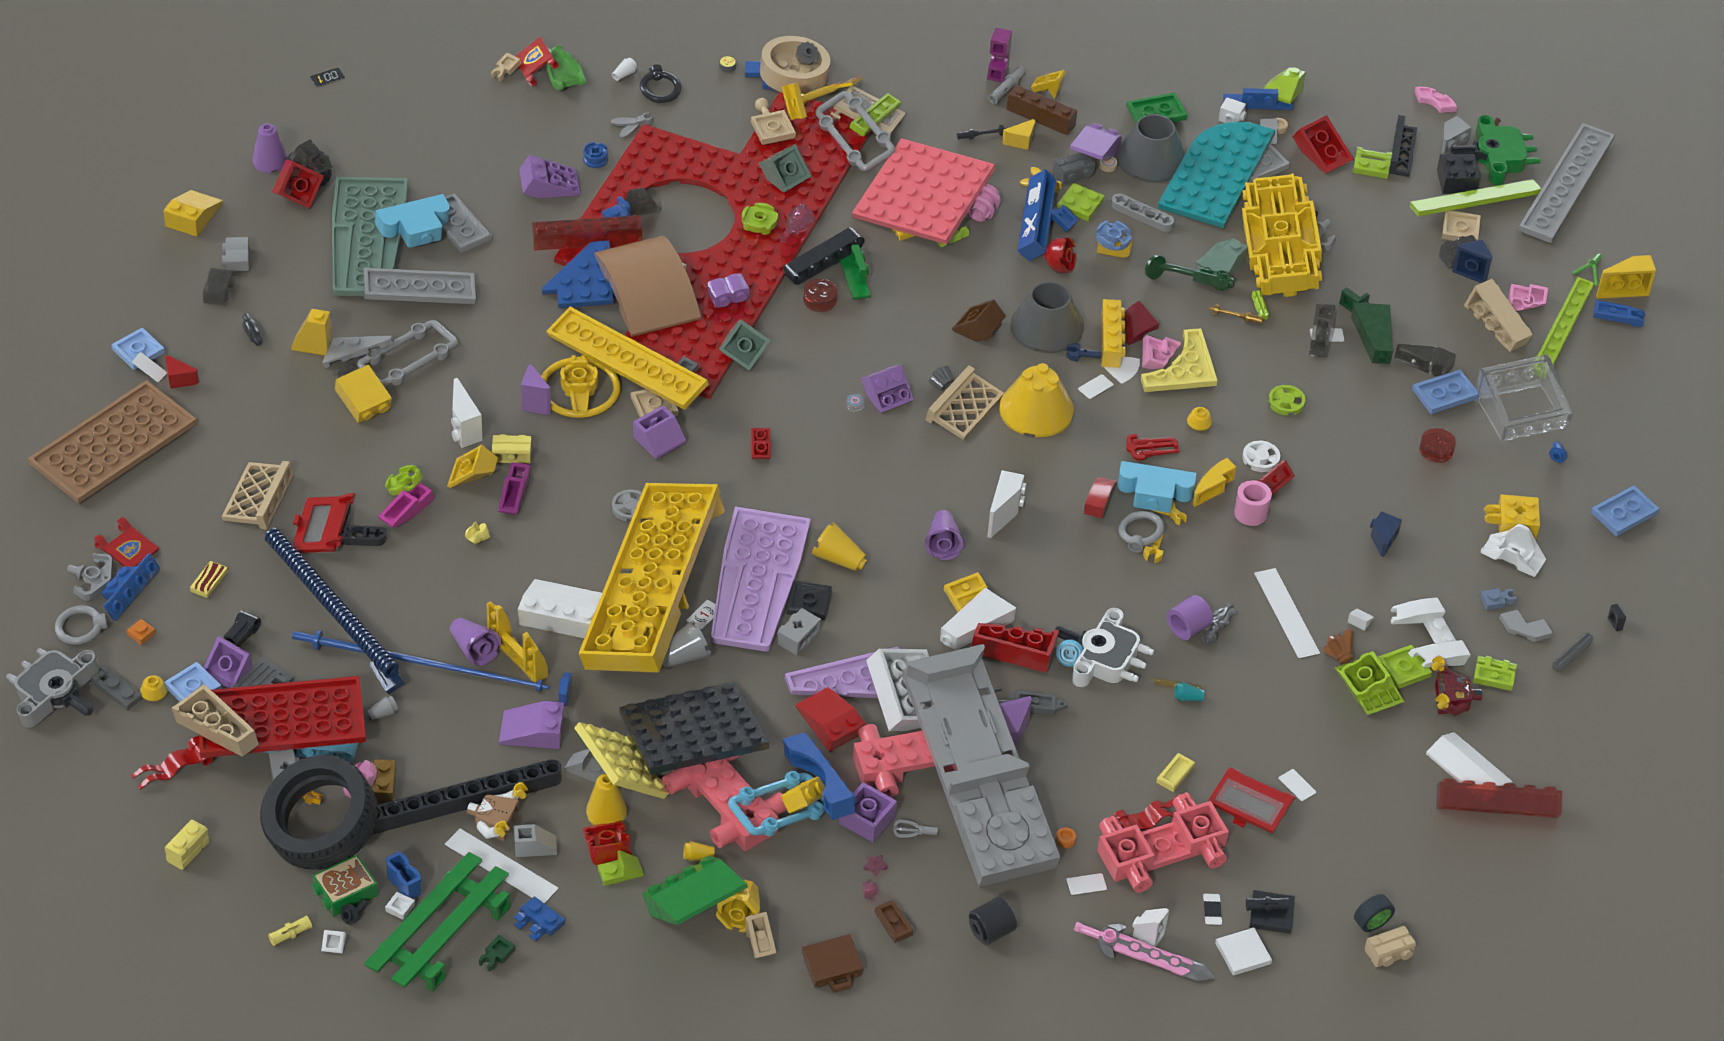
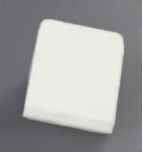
[1348,609,1374,631]
[321,930,347,954]

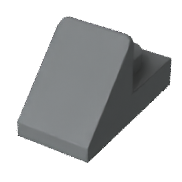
[564,749,606,782]

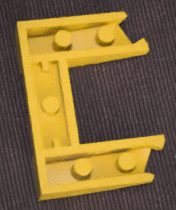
[486,601,548,683]

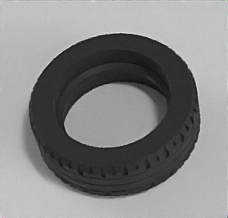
[260,755,378,870]

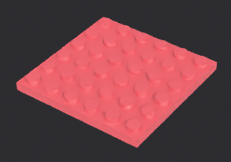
[852,138,995,245]

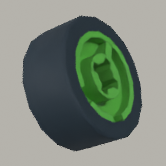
[1354,894,1395,932]

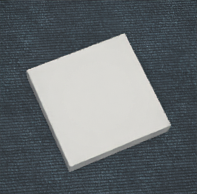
[1215,928,1272,976]

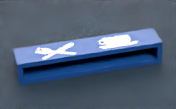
[1017,169,1057,261]

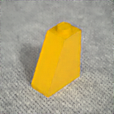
[291,309,332,356]

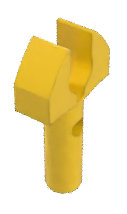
[1143,534,1164,563]

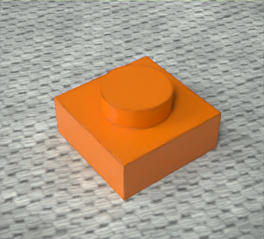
[127,619,156,645]

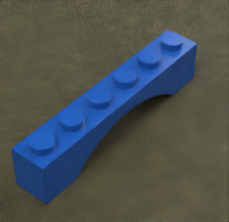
[783,732,857,820]

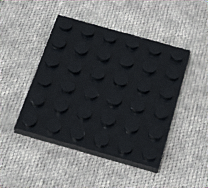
[619,682,769,775]

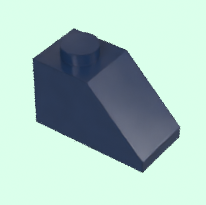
[1370,511,1402,557]

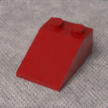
[1292,115,1354,174]
[795,687,866,752]

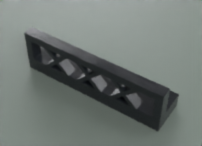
[1389,115,1417,177]

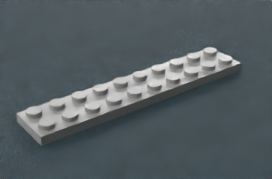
[1518,123,1615,243]

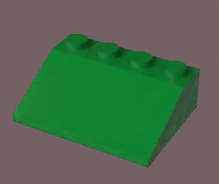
[642,856,748,925]

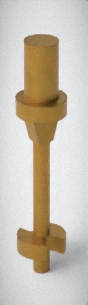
[1209,304,1263,324]

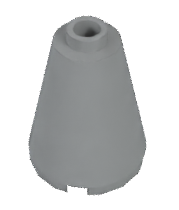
[662,620,711,668]

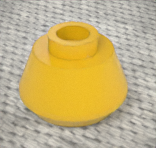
[1187,407,1212,431]
[140,675,168,702]

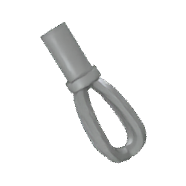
[893,819,938,838]

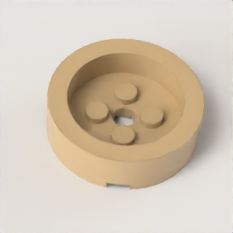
[760,36,830,94]

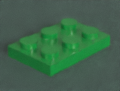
[1126,92,1187,124]

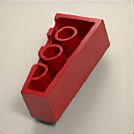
[971,623,1059,673]

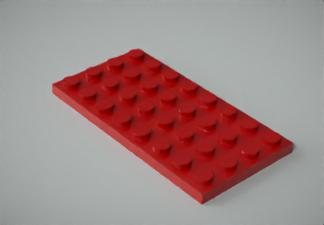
[199,676,366,758]

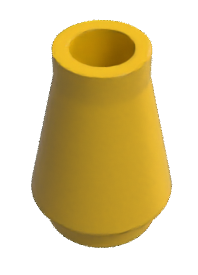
[683,841,714,862]

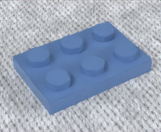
[1412,369,1479,414]
[1591,485,1660,537]

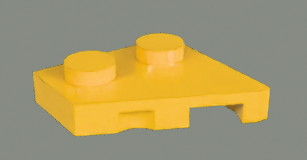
[943,572,987,612]

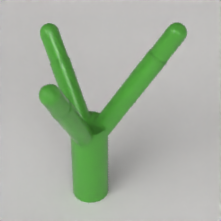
[1572,253,1602,286]

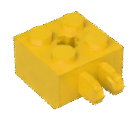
[1484,494,1540,540]

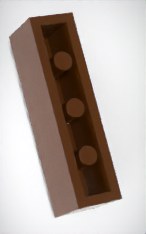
[1007,85,1077,135]

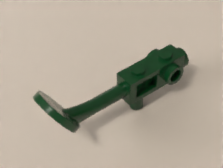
[1145,255,1235,291]

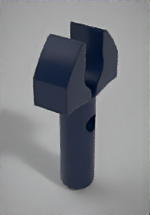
[1066,343,1102,362]

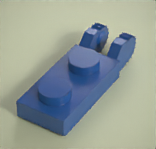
[1593,300,1645,327]

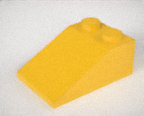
[163,190,223,237]
[1596,255,1656,299]

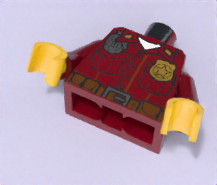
[1431,656,1482,716]

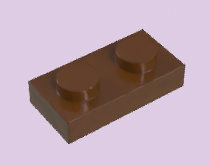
[874,900,914,943]

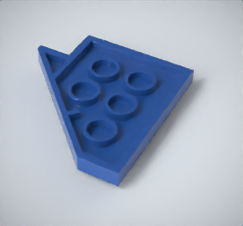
[542,241,614,308]

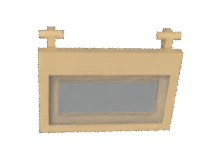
[830,85,906,143]

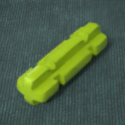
[937,226,970,247]
[1251,290,1269,320]

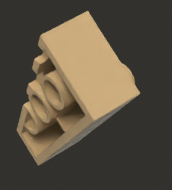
[1464,279,1533,352]
[172,684,259,757]

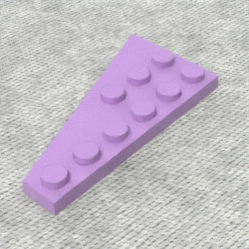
[785,646,899,698]

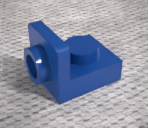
[602,196,631,227]
[1050,205,1078,232]

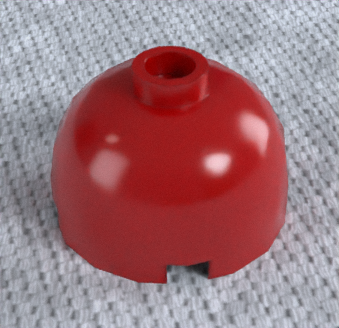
[1044,237,1076,273]

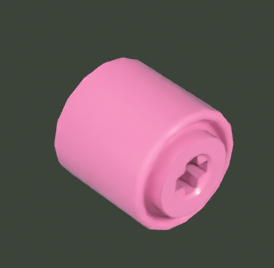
[1234,480,1272,526]

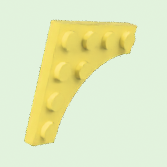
[1141,328,1218,392]

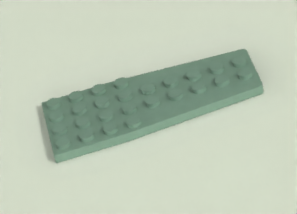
[332,177,408,296]

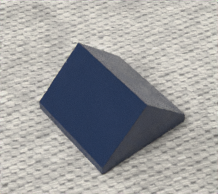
[1452,240,1492,283]

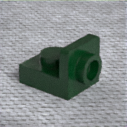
[1339,287,1370,313]

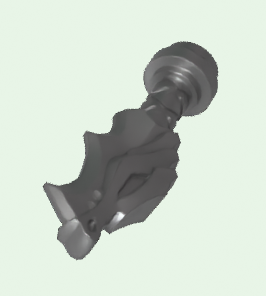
[1202,603,1237,645]

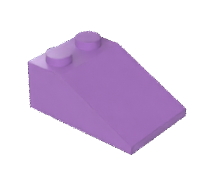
[1070,123,1123,160]
[499,701,564,749]

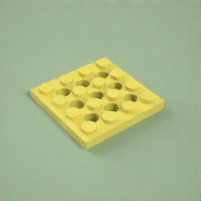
[574,722,669,799]

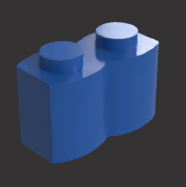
[386,851,422,899]

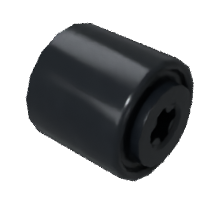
[968,897,1017,945]

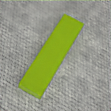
[849,93,901,137]

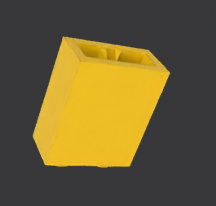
[335,365,392,423]

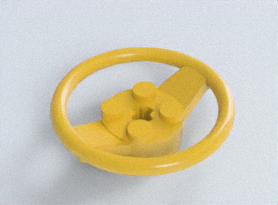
[541,355,621,418]

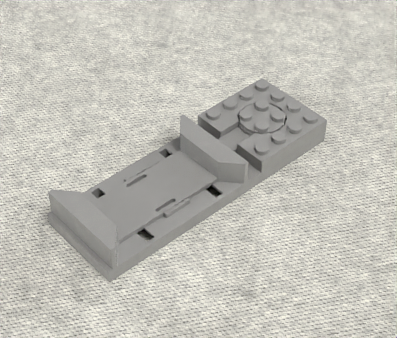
[902,644,1060,887]

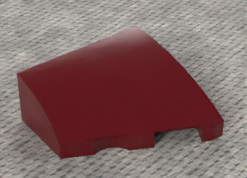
[1123,301,1159,345]

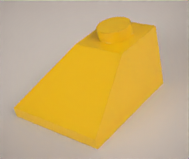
[447,445,498,488]

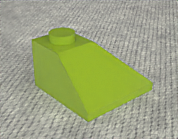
[1262,67,1305,104]

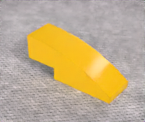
[1193,458,1236,507]

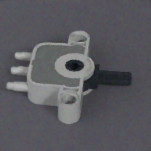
[6,648,100,728]

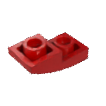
[751,428,771,459]

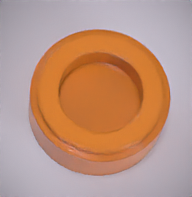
[1055,827,1077,848]

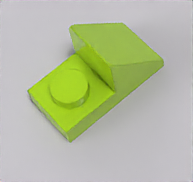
[598,851,644,886]

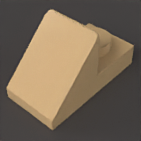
[746,912,776,958]

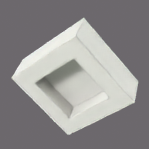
[385,892,415,920]

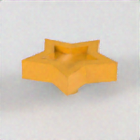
[302,790,323,805]

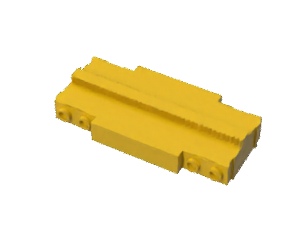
[1242,173,1322,297]

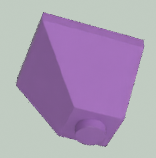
[999,696,1032,744]

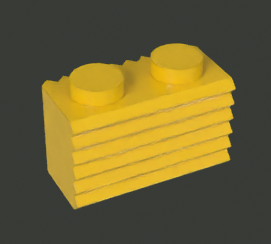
[781,776,825,813]

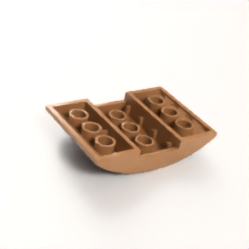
[594,236,701,337]

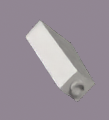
[940,588,1016,651]

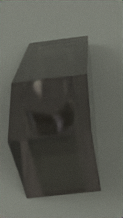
[1309,303,1337,357]
[1394,344,1456,377]

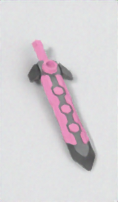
[1074,922,1214,982]

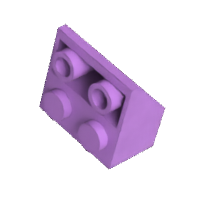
[861,365,914,413]
[633,405,686,459]

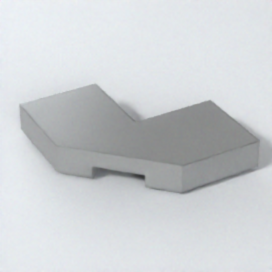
[1499,609,1553,642]

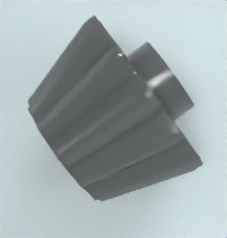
[796,41,819,65]
[928,365,954,390]

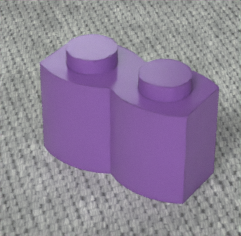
[707,274,749,307]

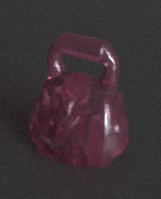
[780,204,814,242]

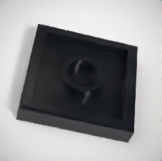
[786,581,832,620]
[1249,890,1295,934]

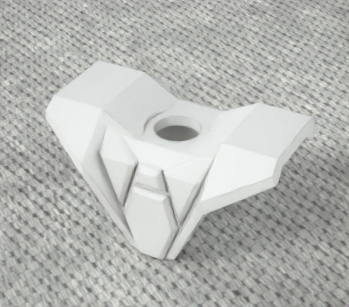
[1481,524,1546,577]

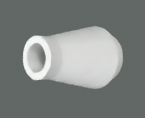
[612,58,637,81]

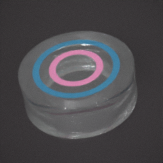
[845,393,864,411]

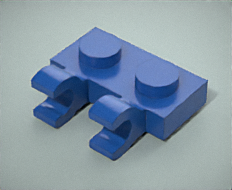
[514,896,565,941]

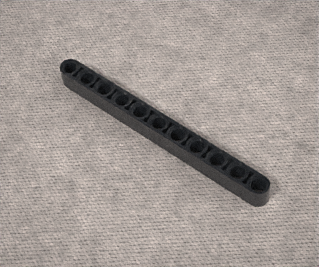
[345,759,562,835]

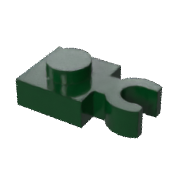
[479,935,515,972]

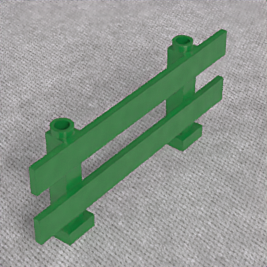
[364,852,511,992]

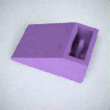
[519,155,580,198]

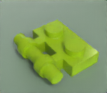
[1473,656,1517,691]

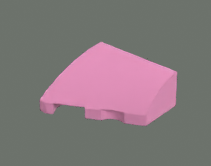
[1142,335,1181,369]

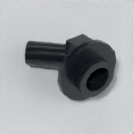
[341,899,368,925]

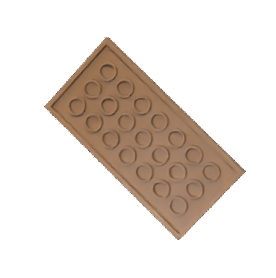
[28,380,197,504]

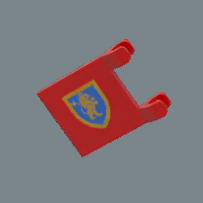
[515,37,559,87]
[94,517,159,567]

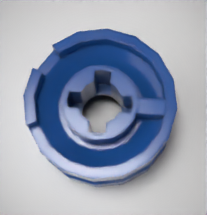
[583,142,608,168]

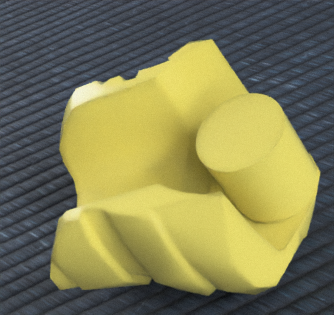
[465,522,491,544]

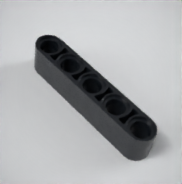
[783,227,865,285]

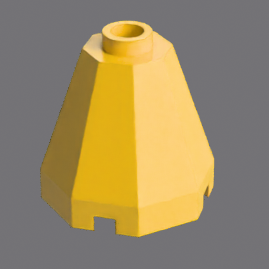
[716,880,760,933]

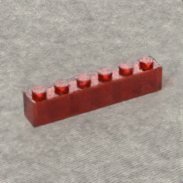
[532,215,642,251]
[1436,779,1562,818]

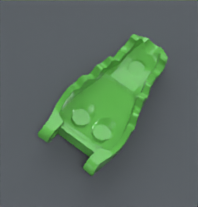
[546,45,586,91]

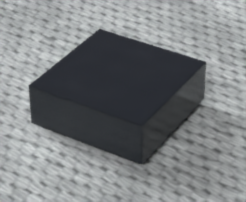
[1607,604,1626,632]

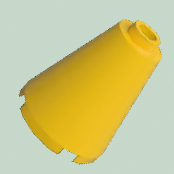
[812,522,868,571]
[586,774,627,825]

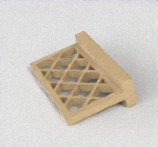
[925,365,1004,440]
[222,461,294,530]

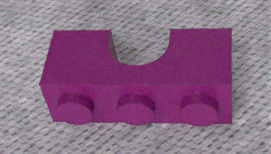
[987,27,1012,83]

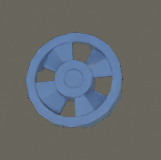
[1096,221,1132,250]

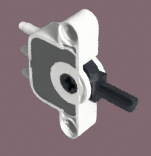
[1055,608,1154,687]

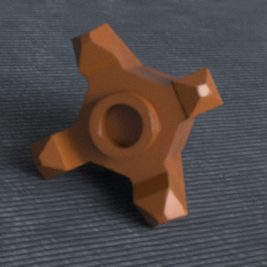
[1323,629,1354,665]

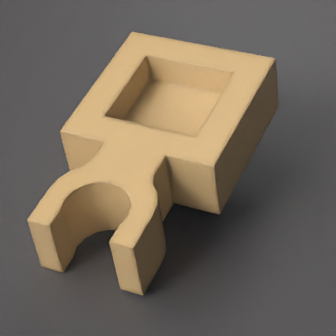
[491,53,521,82]

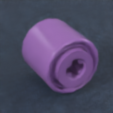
[1166,595,1213,640]

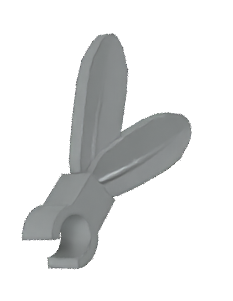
[611,112,653,138]

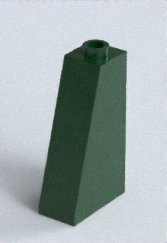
[1351,302,1393,364]

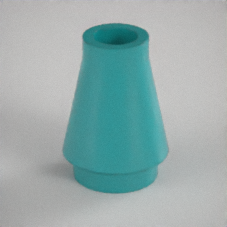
[1174,682,1205,702]

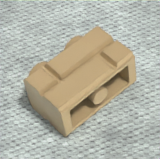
[1365,926,1416,967]

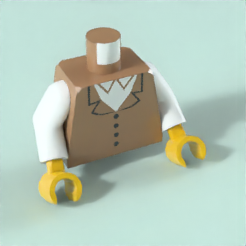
[467,782,528,842]

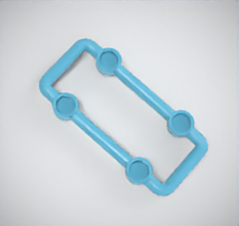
[728,771,826,836]

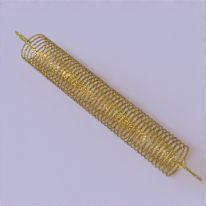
[1149,677,1207,692]

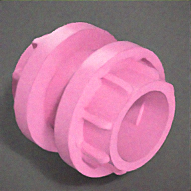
[967,184,1001,222]

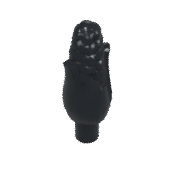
[242,313,262,346]

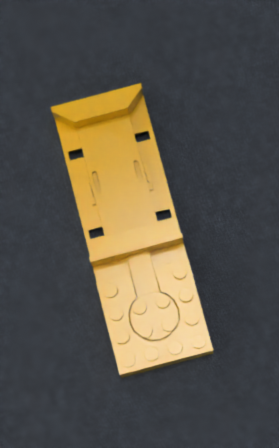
[578,483,725,672]

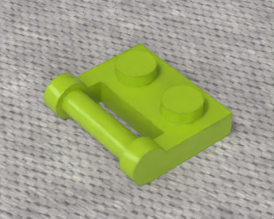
[1353,147,1392,179]

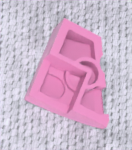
[1508,284,1548,311]

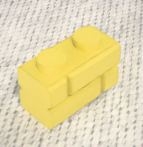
[492,434,532,464]
[165,820,209,870]

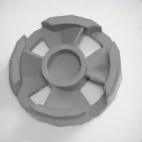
[612,489,642,522]

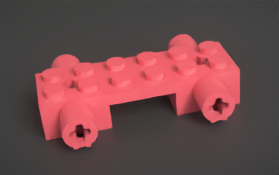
[853,724,957,798]
[662,755,787,851]
[1097,792,1229,893]

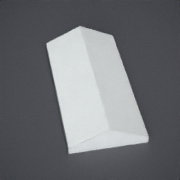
[1426,732,1513,804]

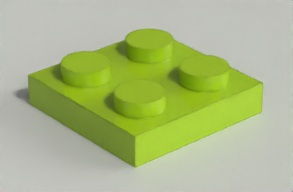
[1057,183,1105,222]
[1378,644,1432,689]

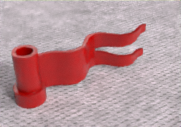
[130,736,213,790]
[1112,794,1180,830]

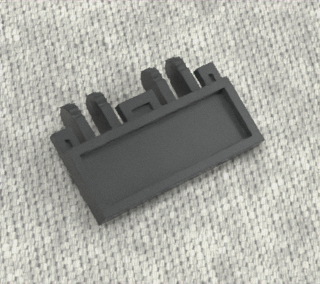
[232,658,294,688]

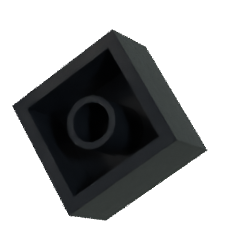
[1437,154,1480,194]

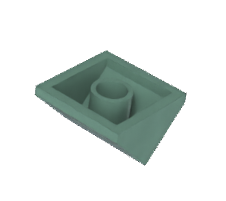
[719,319,771,371]

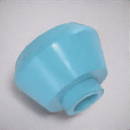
[1056,640,1083,667]

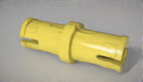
[268,915,312,946]

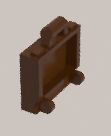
[802,934,864,993]

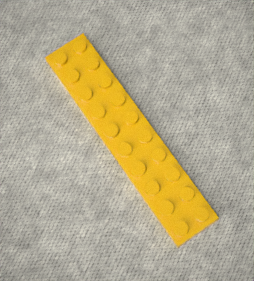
[546,307,709,410]

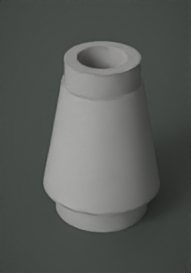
[367,696,398,721]

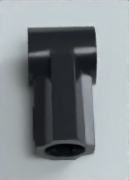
[223,610,261,647]

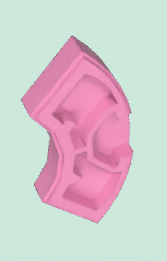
[1414,87,1457,113]

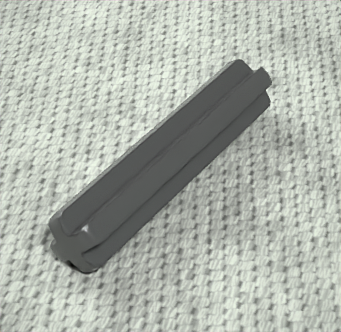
[1552,633,1593,672]

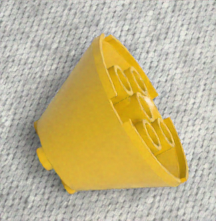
[999,363,1074,437]

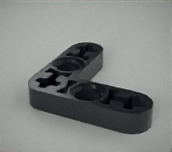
[340,504,387,546]

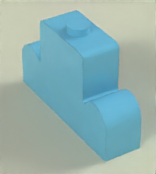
[375,194,450,248]
[1117,461,1197,513]

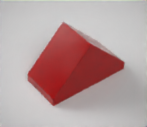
[165,355,199,389]

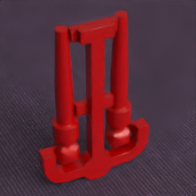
[1126,434,1179,461]

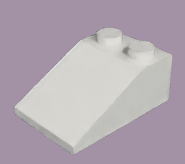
[451,378,482,448]
[987,471,1027,538]

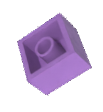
[839,782,897,842]

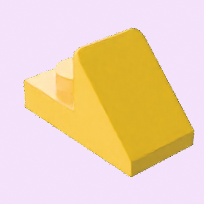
[1031,70,1066,99]

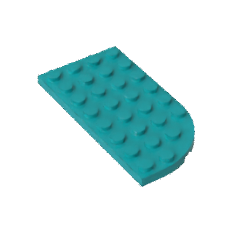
[1158,122,1275,229]

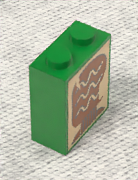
[311,854,378,917]

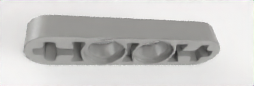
[1111,194,1174,232]

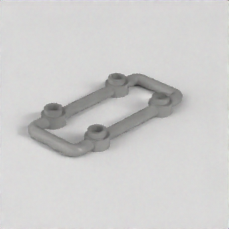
[816,91,895,171]
[357,320,458,387]

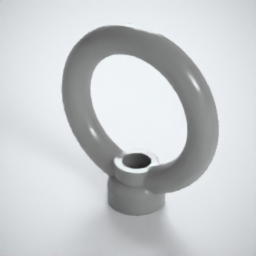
[1118,511,1164,553]
[55,605,108,645]

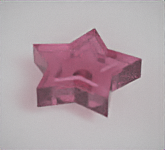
[863,855,888,876]

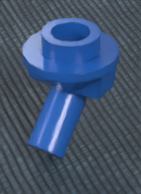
[1549,441,1567,463]

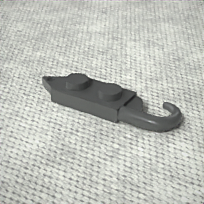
[993,687,1068,715]

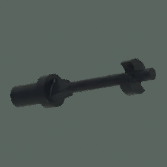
[957,125,1007,140]

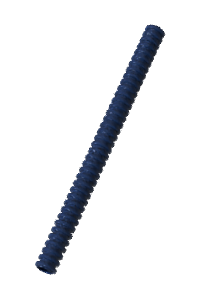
[264,528,399,677]

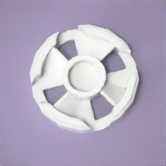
[1242,441,1281,472]

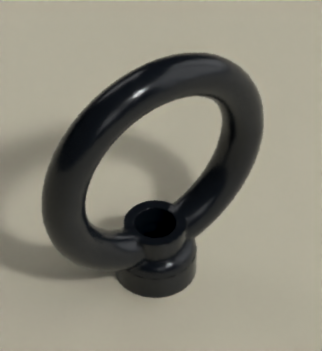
[640,64,681,103]

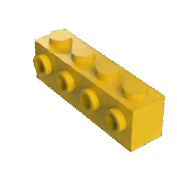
[1101,299,1125,368]

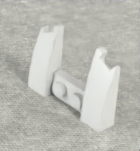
[1391,598,1471,667]

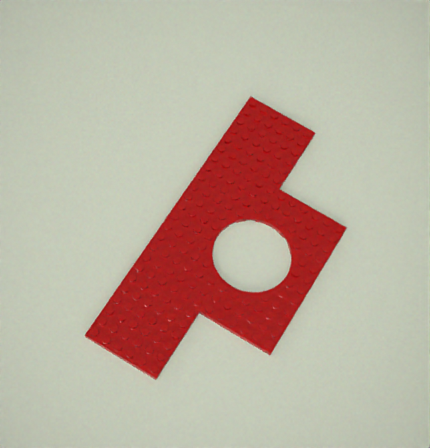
[554,92,873,399]

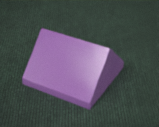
[521,365,551,415]
[203,636,252,688]

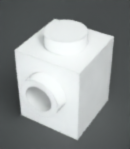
[1218,98,1247,123]

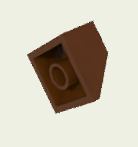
[952,299,1006,342]

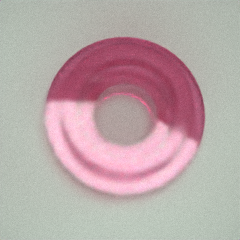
[863,879,878,900]

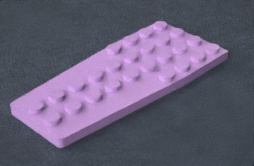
[711,507,811,652]

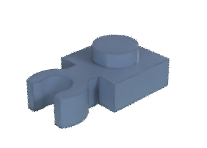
[1480,588,1517,611]

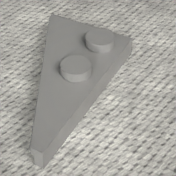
[322,336,394,368]

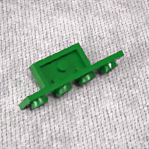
[840,244,871,300]

